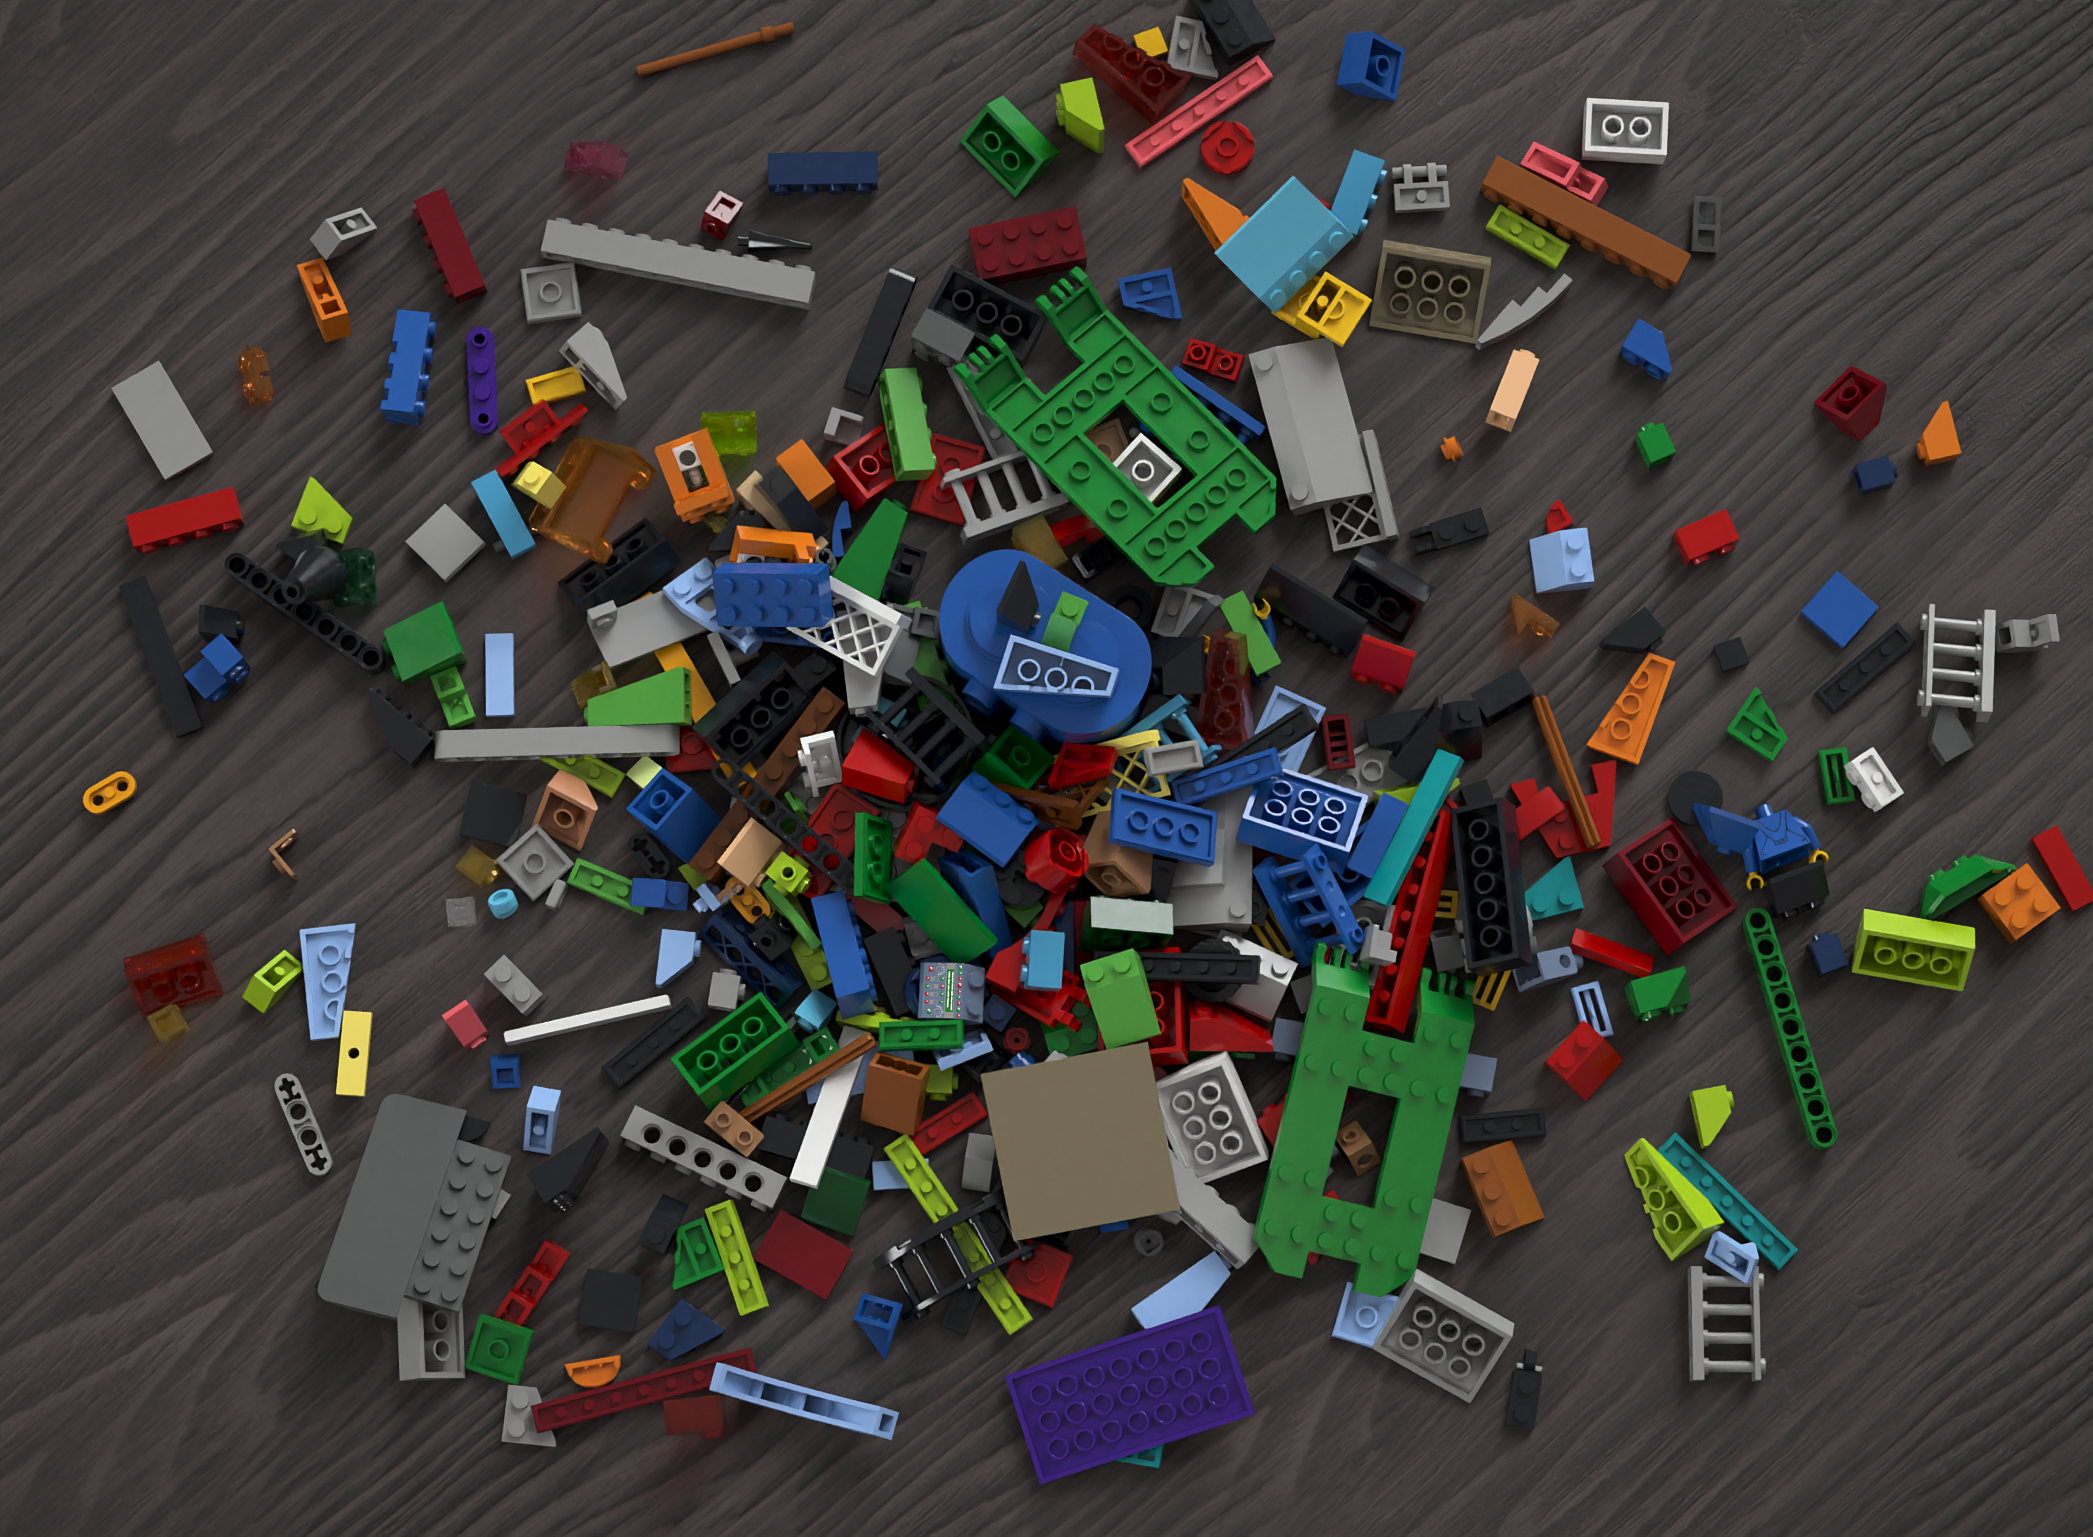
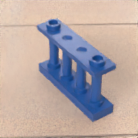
[1138,365,1266,445]
[1253,844,1364,968]

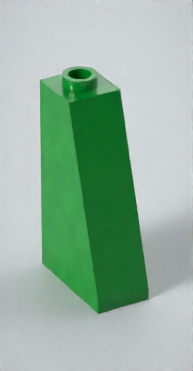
[830,498,908,603]

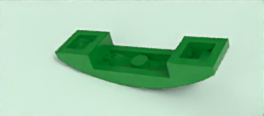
[739,1026,840,1107]

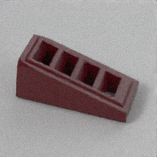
[1321,713,1356,772]

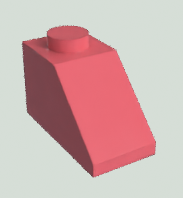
[442,1000,490,1050]

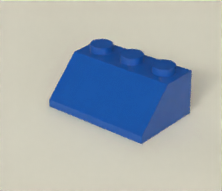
[936,771,1041,868]

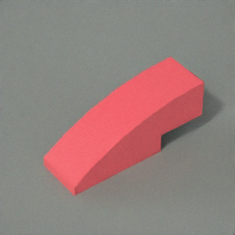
[1520,142,1609,206]

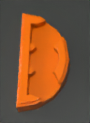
[565,1355,621,1388]

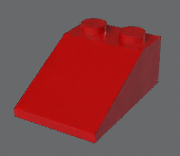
[824,423,900,513]
[1187,997,1274,1052]

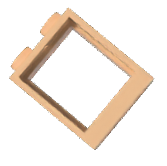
[1486,349,1539,432]

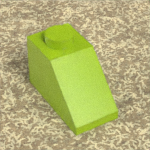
[242,950,304,1014]
[1689,1085,1734,1149]

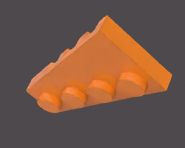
[1585,653,1675,766]

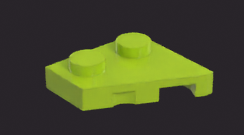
[291,477,354,546]

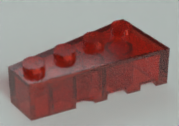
[1072,24,1192,125]
[1196,629,1255,750]

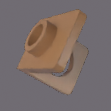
[269,829,299,881]
[1335,1121,1381,1176]

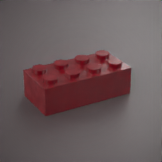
[969,206,1087,286]

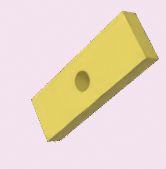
[336,1011,373,1097]

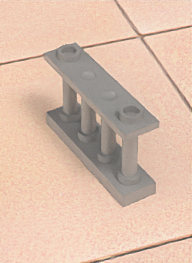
[940,450,1069,545]
[1917,604,1996,723]
[1688,1266,1766,1382]

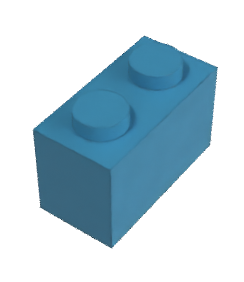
[1020,930,1065,992]

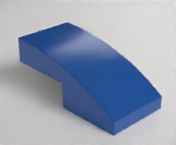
[832,501,852,563]

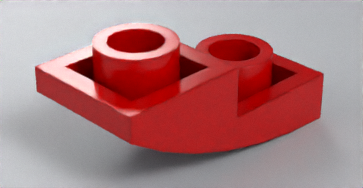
[1182,338,1245,384]
[1048,515,1105,548]

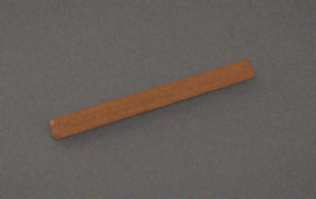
[1532,695,1601,849]
[738,1033,876,1124]

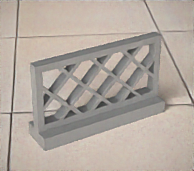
[1324,429,1400,553]

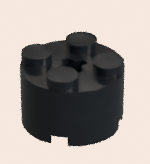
[994,850,1047,910]

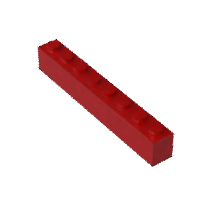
[1365,810,1454,1034]

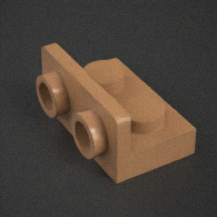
[704,1101,764,1160]

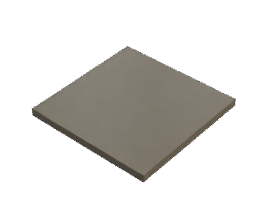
[981,1042,1181,1241]

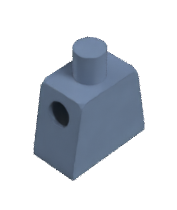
[1512,946,1583,993]

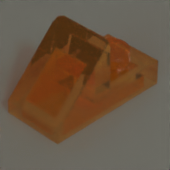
[1509,593,1560,640]

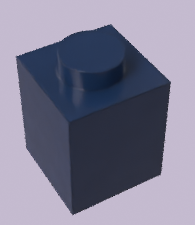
[1852,456,1897,496]
[1806,931,1849,977]
[983,994,1017,1036]

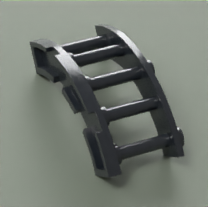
[872,1188,1043,1321]

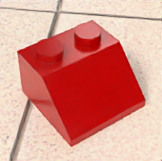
[1350,634,1416,695]
[1544,1020,1623,1102]

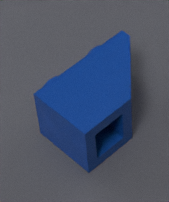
[1619,319,1672,380]

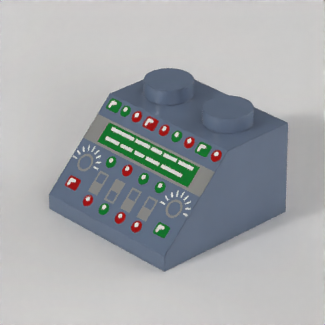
[918,962,985,1026]

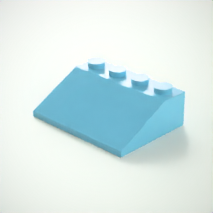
[1215,176,1354,313]

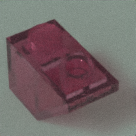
[564,141,629,179]

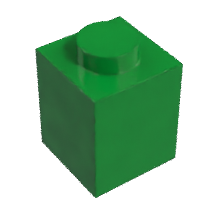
[1634,422,1676,469]

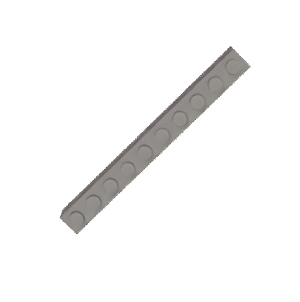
[541,218,816,310]
[1044,1050,1258,1270]

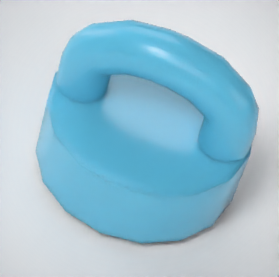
[488,889,518,919]

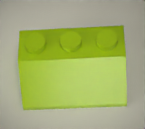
[1056,77,1105,154]

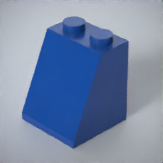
[626,768,722,864]

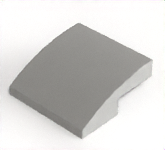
[405,504,486,582]

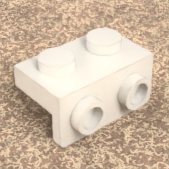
[797,731,842,797]
[1844,747,1904,812]

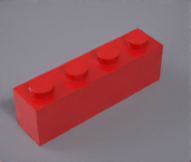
[126,487,244,554]

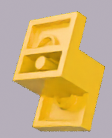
[1271,271,1372,348]

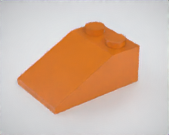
[1181,178,1249,251]

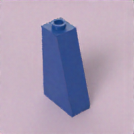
[937,847,1013,959]

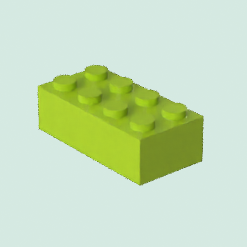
[1852,909,1975,991]

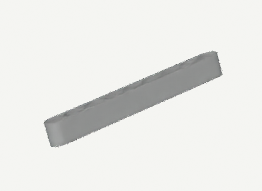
[434,724,680,762]

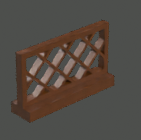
[988,764,1109,830]

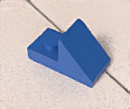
[630,878,689,911]

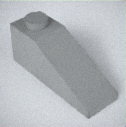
[559,322,627,411]

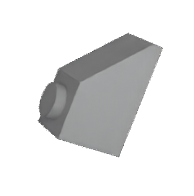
[310,207,377,260]

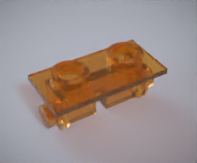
[238,346,274,406]

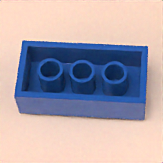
[712,563,834,628]
[811,890,878,1020]

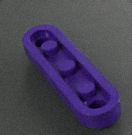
[466,327,499,436]

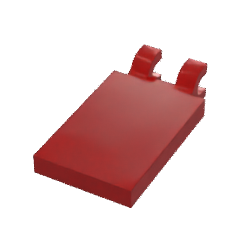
[989,969,1093,1033]

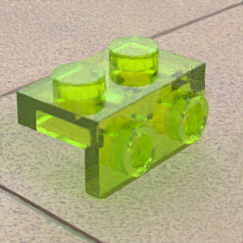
[700,411,757,456]

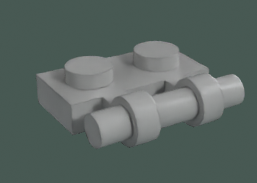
[1392,163,1450,213]

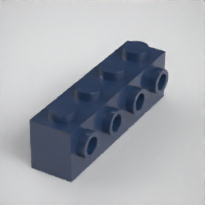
[768,151,878,196]

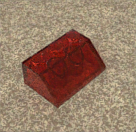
[123,933,224,1020]

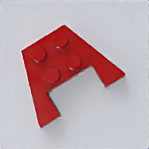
[1510,760,1616,860]

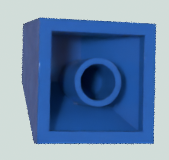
[1693,803,1761,856]

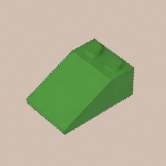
[1080,948,1161,1050]

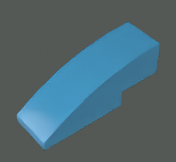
[471,470,537,560]

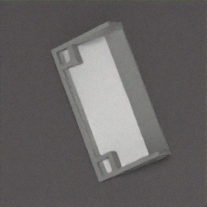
[1248,338,1374,516]
[1166,762,1253,932]

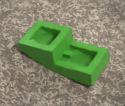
[430,666,477,730]

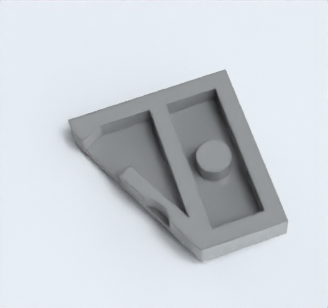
[1165,16,1218,81]

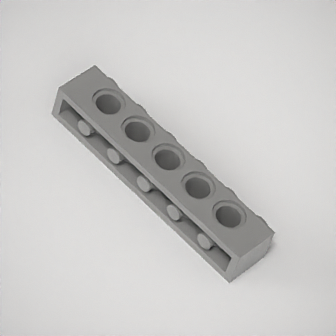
[620,1105,788,1212]

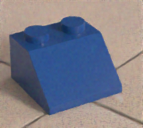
[1337,31,1406,101]

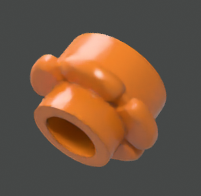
[1440,436,1464,462]

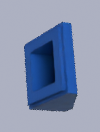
[490,1054,521,1089]

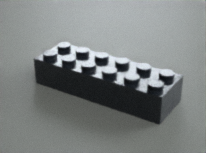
[1450,797,1533,977]

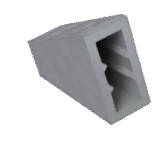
[837,604,894,717]

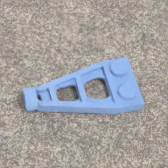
[663,557,763,656]

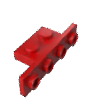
[494,399,588,477]

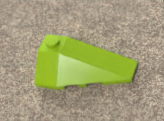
[1624,1138,1724,1261]

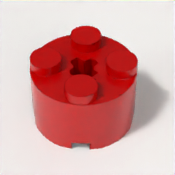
[1024,826,1089,893]

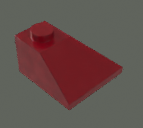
[1813,365,1887,442]

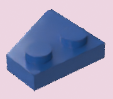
[1117,267,1182,321]

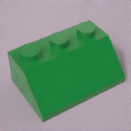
[960,96,1060,198]

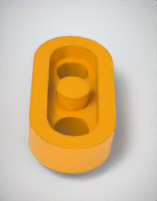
[83,771,137,815]
[725,876,771,924]

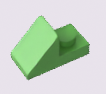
[1041,591,1089,653]

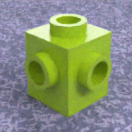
[765,851,812,897]

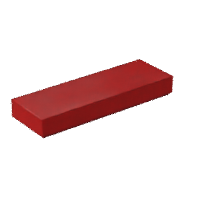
[2031,825,2093,912]
[1570,928,1655,978]
[902,1091,988,1156]

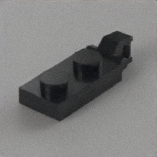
[1505,1349,1543,1430]

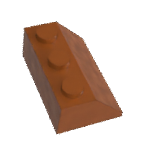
[1460,1140,1545,1239]

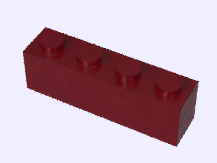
[412,188,488,304]

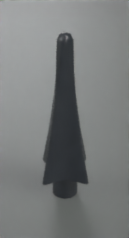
[737,230,813,253]

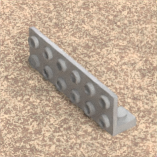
[587,555,730,669]

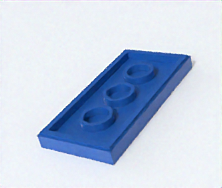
[1108,788,1217,867]

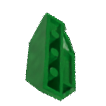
[1916,855,2017,921]

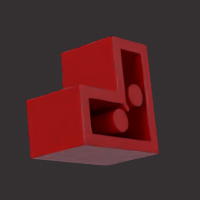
[892,799,964,864]

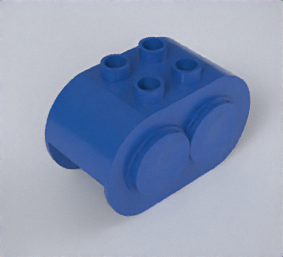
[939,549,1152,750]

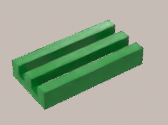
[1818,747,1855,806]

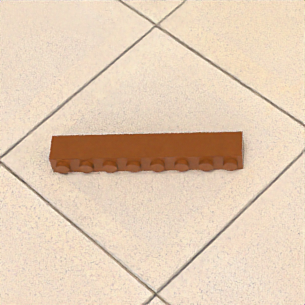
[1480,156,1691,290]

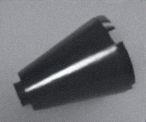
[281,546,348,604]

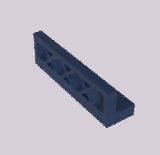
[698,904,807,1011]

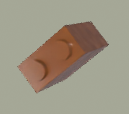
[860,1051,930,1136]

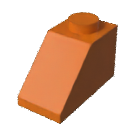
[1916,401,1961,466]

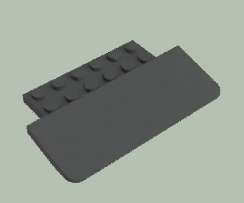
[318,1094,511,1321]

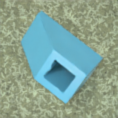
[795,988,839,1035]

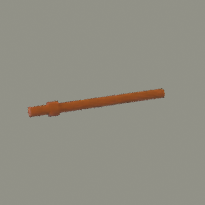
[636,22,795,77]

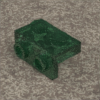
[333,547,377,608]

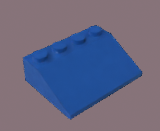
[1236,768,1369,875]

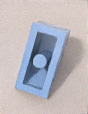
[656,929,701,988]
[523,1086,561,1155]

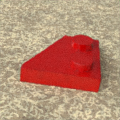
[1048,742,1118,790]

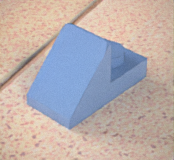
[1705,1231,1759,1284]

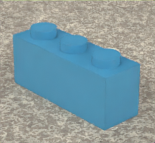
[1331,149,1387,242]

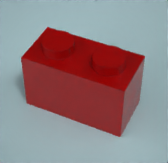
[1673,509,1740,566]

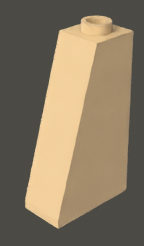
[736,470,830,563]

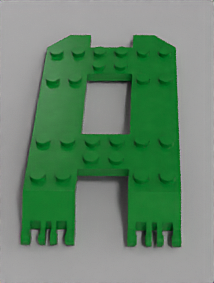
[954,266,1276,588]
[1253,941,1475,1298]

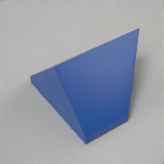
[853,1293,904,1361]

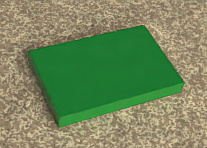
[854,812,892,905]

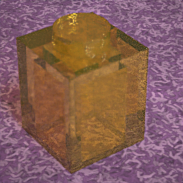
[147,1004,190,1043]

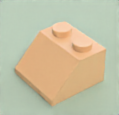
[718,817,787,891]

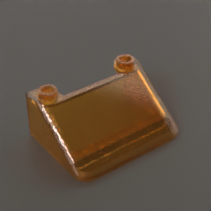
[528,437,657,564]

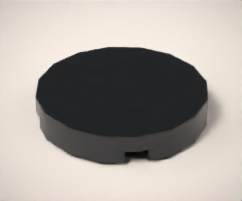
[1667,771,1723,826]

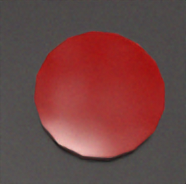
[1200,121,1255,175]

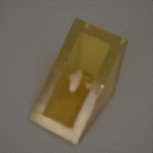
[570,661,618,708]

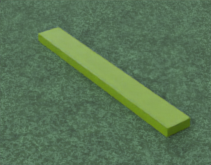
[884,1134,1033,1335]

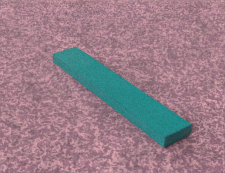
[1363,749,1464,908]
[1657,1132,1798,1271]

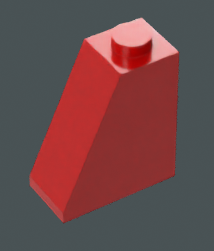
[842,728,918,804]

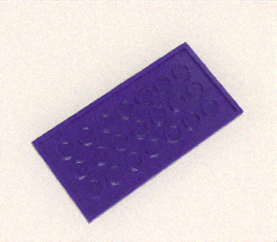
[1005,1305,1256,1484]

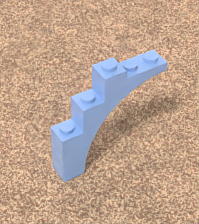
[709,1362,899,1440]

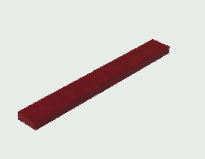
[531,1348,757,1434]

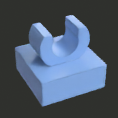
[693,882,730,913]

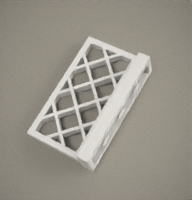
[786,575,912,678]

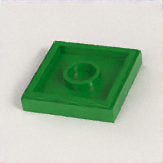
[464,1313,534,1385]

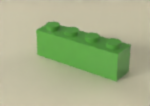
[877,368,937,481]

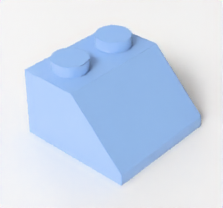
[1529,528,1594,594]

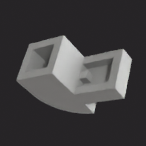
[1995,614,2060,653]

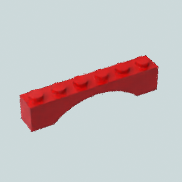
[985,839,1085,997]

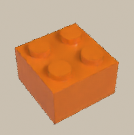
[775,439,837,510]
[1977,863,2060,944]

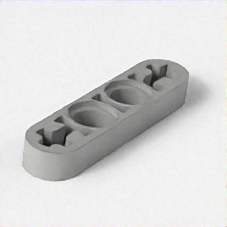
[274,1073,333,1177]

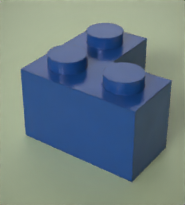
[184,633,251,704]

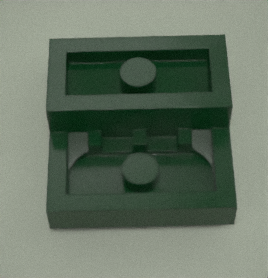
[801,1166,871,1237]

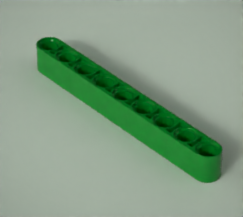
[1742,908,1837,1150]

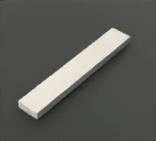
[504,995,672,1046]
[790,1025,871,1189]

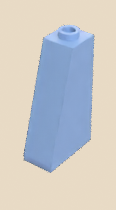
[1131,1251,1232,1330]

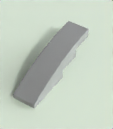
[1475,273,1573,350]

